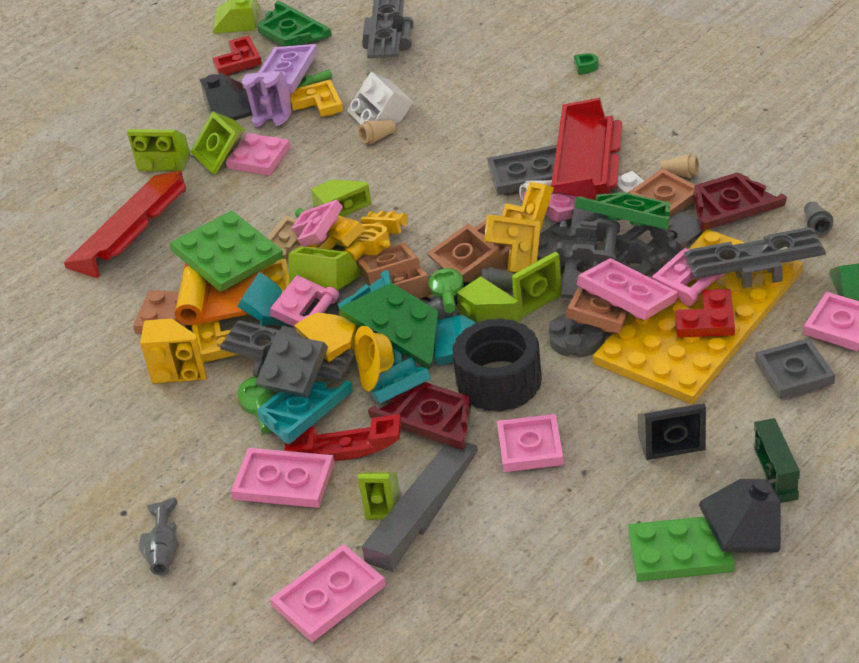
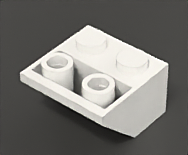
[347,71,413,124]

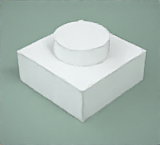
[612,171,644,193]

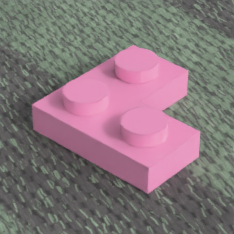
[291,199,343,247]

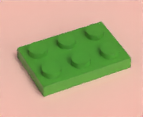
[628,516,735,582]

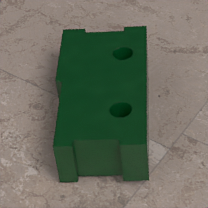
[753,418,800,503]

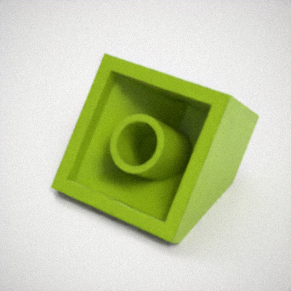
[213,0,260,34]
[190,111,245,174]
[512,252,562,319]

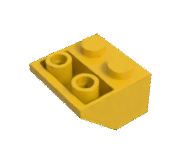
[140,318,207,384]

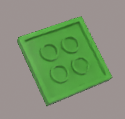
[170,210,283,292]

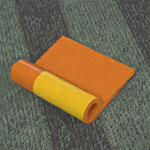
[175,263,264,325]

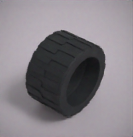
[452,318,542,411]

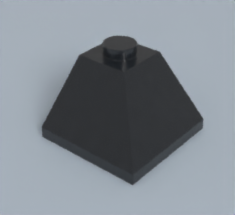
[200,73,253,120]
[637,403,706,460]
[699,479,781,552]

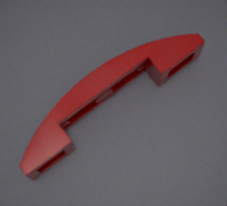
[284,414,401,461]

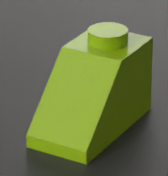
[310,179,372,217]
[457,277,520,323]
[358,471,400,520]

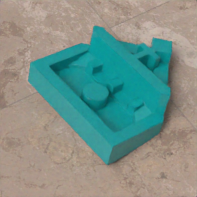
[237,272,290,328]
[434,315,476,366]
[370,357,431,403]

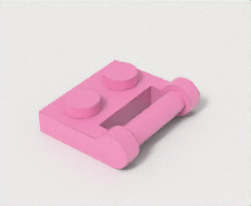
[652,248,725,306]
[270,275,339,327]

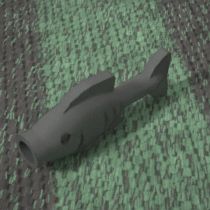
[139,497,179,575]

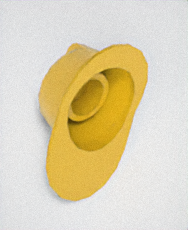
[354,326,394,392]

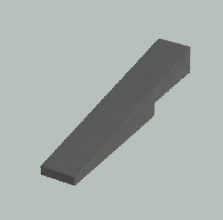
[362,442,478,572]

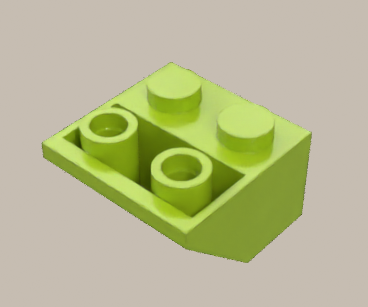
[127,129,190,171]
[288,246,361,291]

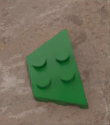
[257,0,332,47]
[575,192,671,230]
[339,283,438,369]

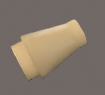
[358,119,396,144]
[660,153,699,179]

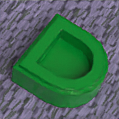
[574,53,599,75]

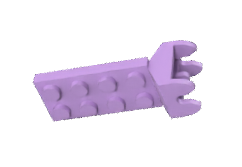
[242,44,318,127]

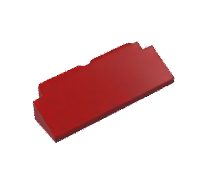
[551,97,622,200]
[64,171,186,278]

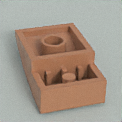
[427,220,510,282]
[356,243,432,299]

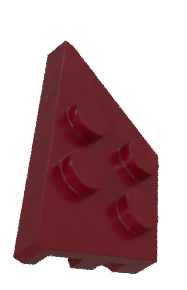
[693,172,787,231]
[368,382,471,450]

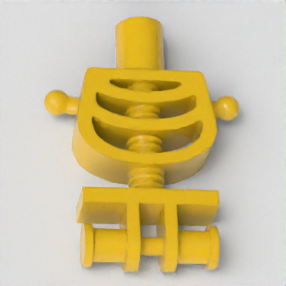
[337,211,408,262]

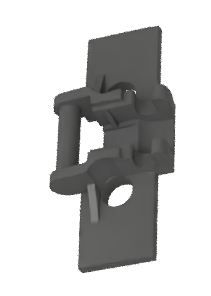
[362,0,414,59]
[556,200,620,298]
[615,210,704,275]
[684,227,826,288]
[220,320,355,382]

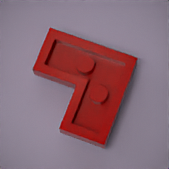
[212,35,262,75]
[675,289,735,338]

